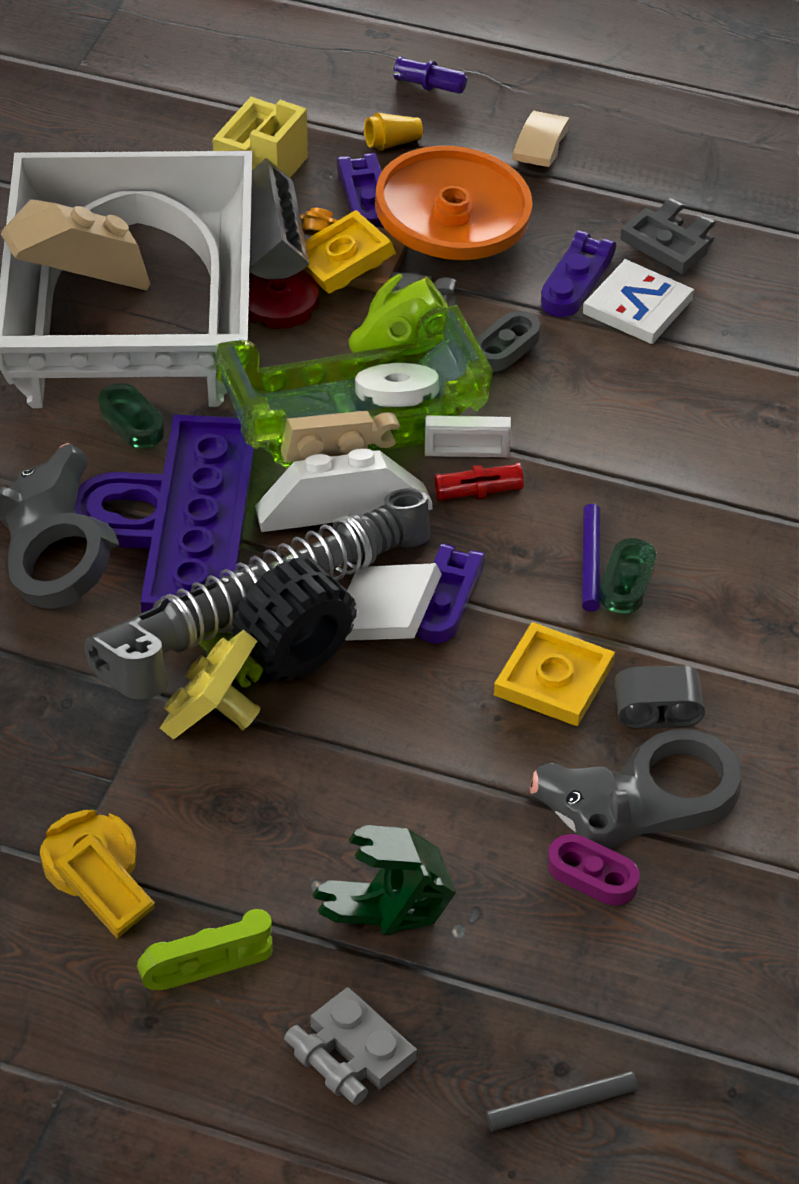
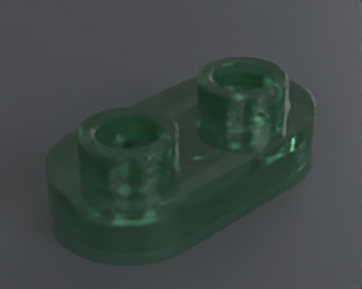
[98,383,164,448]
[600,538,656,614]

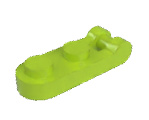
[137,909,273,991]

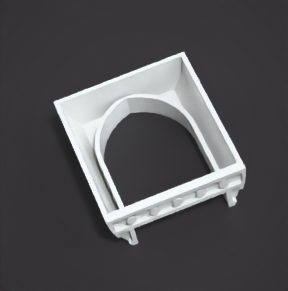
[0,151,252,408]

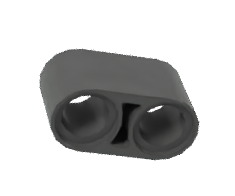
[614,666,706,729]

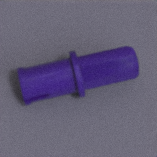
[393,56,468,94]

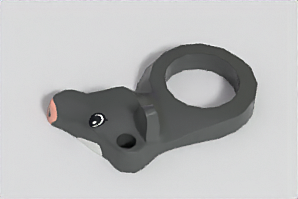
[0,443,119,609]
[529,729,741,850]

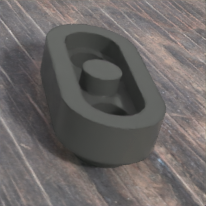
[473,311,540,372]

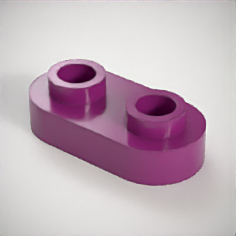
[547,834,640,905]

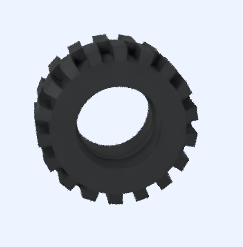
[232,557,357,682]

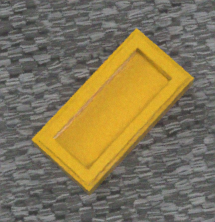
[54,832,155,939]

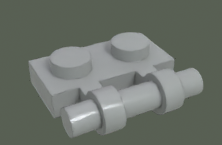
[284,987,417,1105]

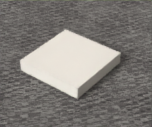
[346,563,442,641]

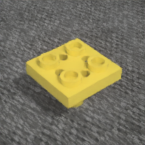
[160,630,261,740]

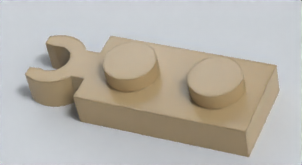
[280,411,400,462]

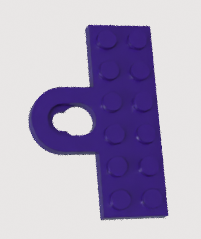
[75,414,258,613]

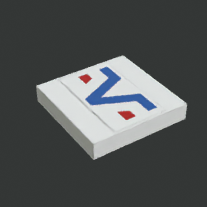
[583,259,694,344]

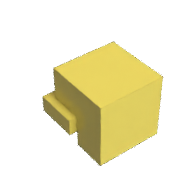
[212,97,308,178]

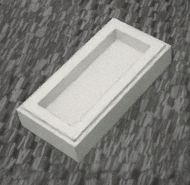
[425,416,511,458]

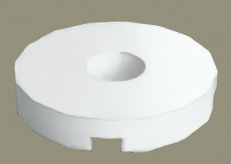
[355,363,440,407]

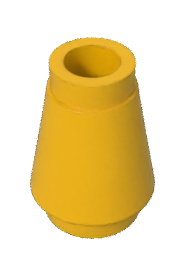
[364,113,423,151]

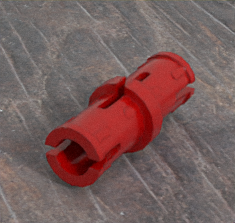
[434,463,524,501]

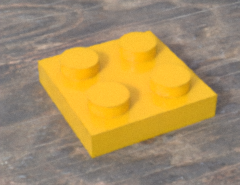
[303,210,396,294]
[494,622,615,727]

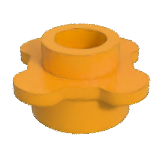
[300,208,338,236]

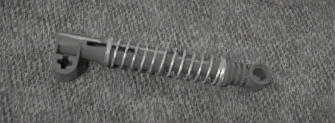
[84,488,431,699]

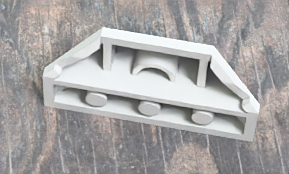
[255,449,433,532]

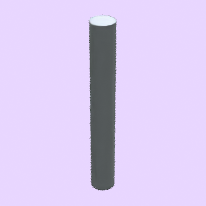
[486,1071,638,1132]

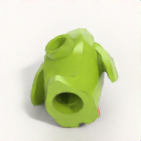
[348,274,448,360]

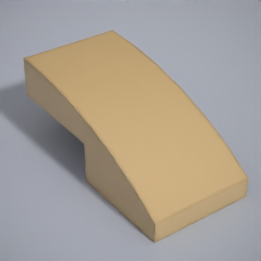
[512,111,570,167]

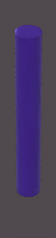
[582,504,601,612]

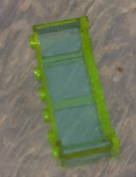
[216,305,493,467]

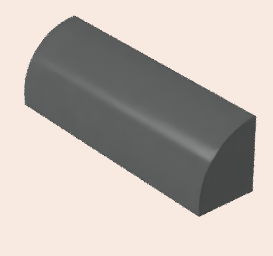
[249,158,310,279]

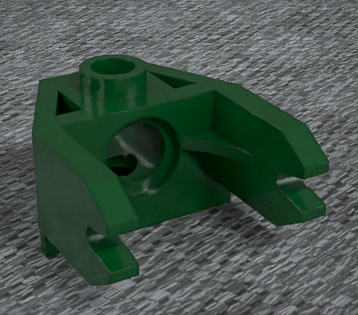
[313,825,456,935]

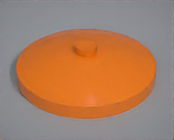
[375,146,532,260]

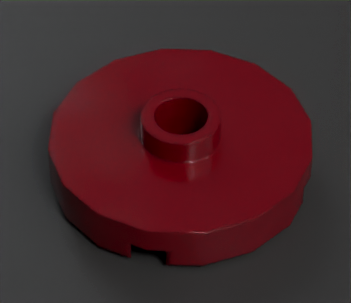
[248,270,319,329]

